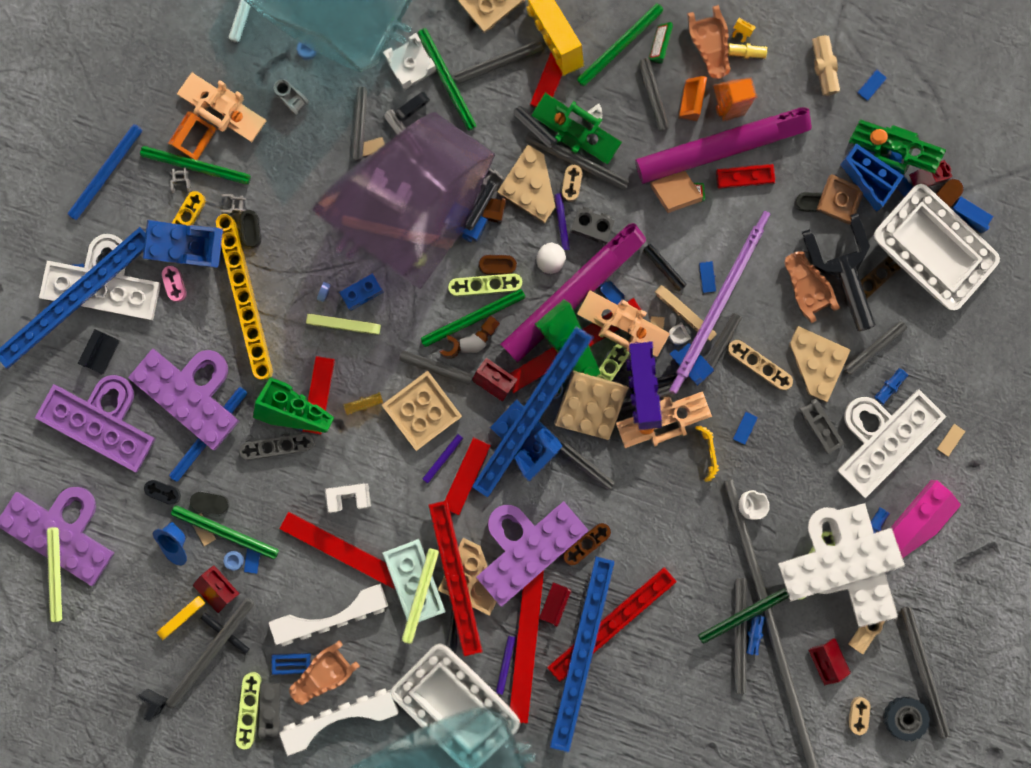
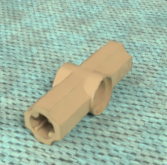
[812,35,840,96]
[848,605,895,654]

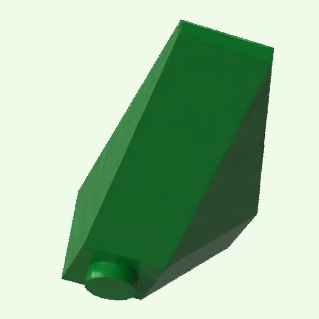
[253,377,334,433]

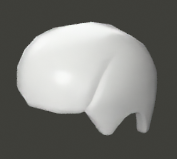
[536,243,566,274]
[739,490,769,520]

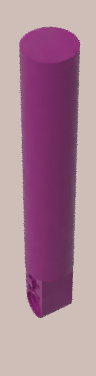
[635,107,812,184]
[500,223,646,363]

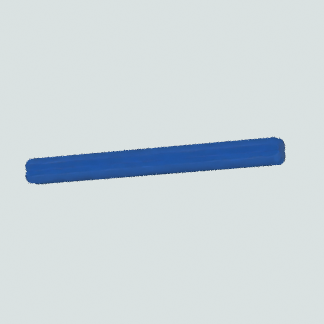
[68,124,142,220]
[169,387,247,481]

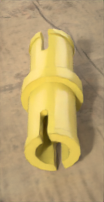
[728,43,767,59]

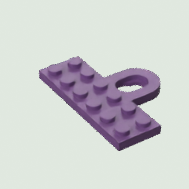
[128,348,239,450]
[35,375,156,472]
[0,487,114,586]
[476,501,589,607]

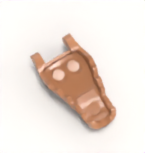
[687,5,731,79]
[784,252,840,323]
[289,640,360,705]

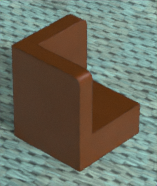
[483,198,506,224]

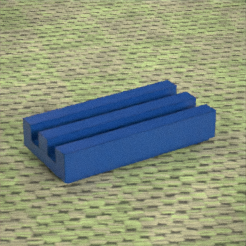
[271,653,311,675]

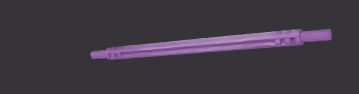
[669,211,771,394]

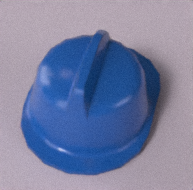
[153,522,187,566]

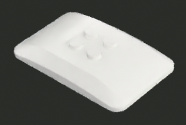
[874,184,1000,310]
[391,644,520,768]

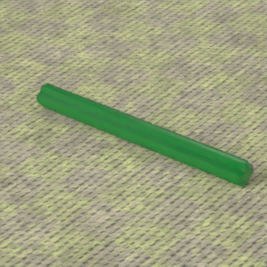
[577,3,664,87]
[418,28,476,131]
[140,146,251,185]
[421,289,525,347]
[171,505,279,559]

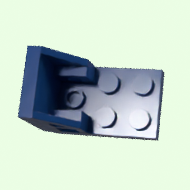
[143,220,223,267]
[490,400,562,481]

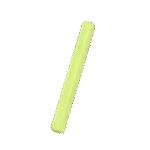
[47,527,62,622]
[402,549,439,644]

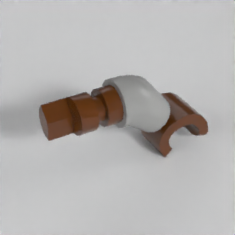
[439,316,500,359]

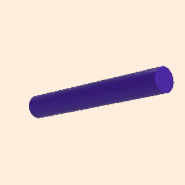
[554,193,570,251]
[422,434,464,483]
[496,635,516,694]

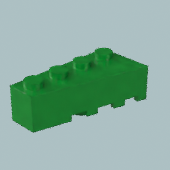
[535,299,601,377]

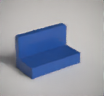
[952,197,993,233]
[670,343,714,386]

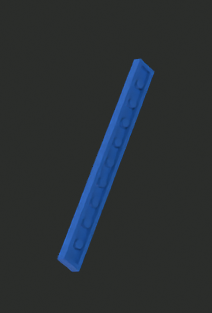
[0,227,146,368]
[472,327,593,497]
[550,556,615,752]

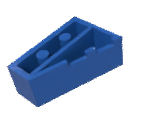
[840,144,904,212]

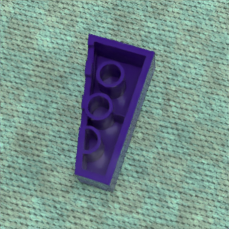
[626,341,662,430]

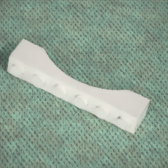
[269,584,388,646]
[280,688,399,756]

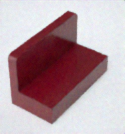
[472,358,518,402]
[193,565,240,613]
[539,582,571,627]
[808,638,851,686]

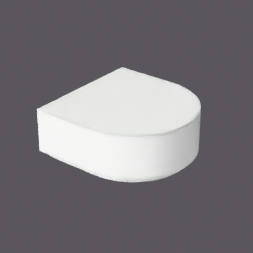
[668,322,691,345]

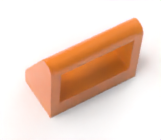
[679,76,707,121]
[168,112,217,160]

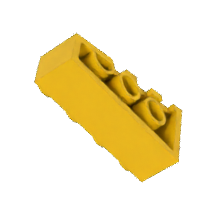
[526,0,584,75]

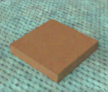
[650,171,702,213]
[816,174,863,225]

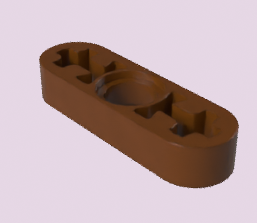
[563,523,611,565]

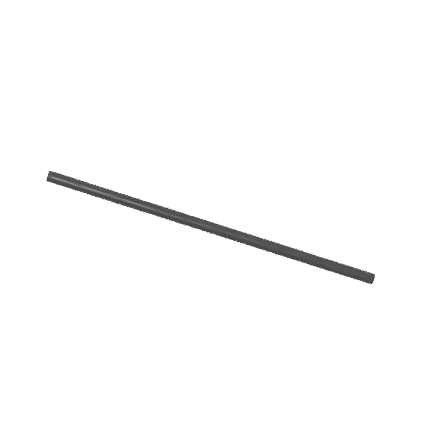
[724,479,818,768]

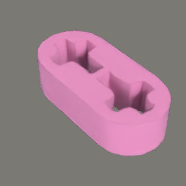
[162,266,186,302]

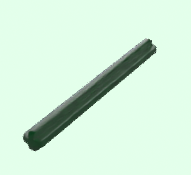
[698,587,789,644]

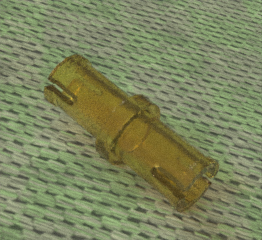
[343,392,384,415]

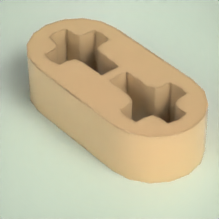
[562,165,582,202]
[849,697,870,735]

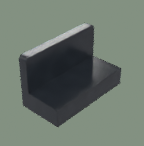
[77,329,120,374]
[137,689,168,722]

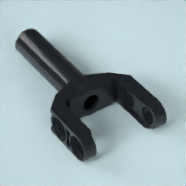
[802,213,876,332]

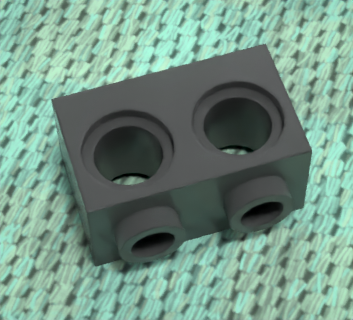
[570,207,615,245]

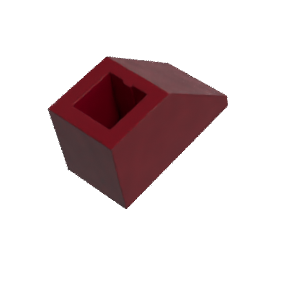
[909,160,953,187]

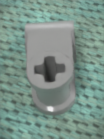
[274,79,309,116]

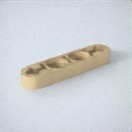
[654,285,717,342]
[727,340,793,390]

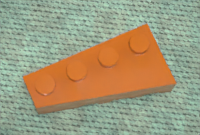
[713,78,756,121]

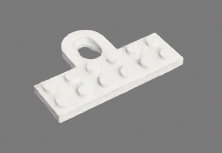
[39,234,161,320]
[837,389,947,498]
[819,503,898,627]
[778,508,905,601]

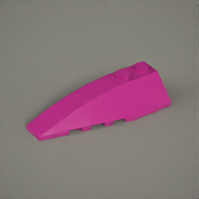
[890,480,961,559]

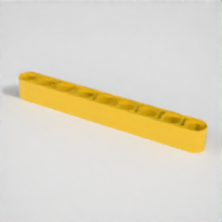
[216,214,273,380]

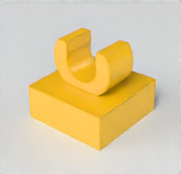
[732,18,756,43]

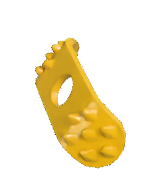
[695,426,719,482]

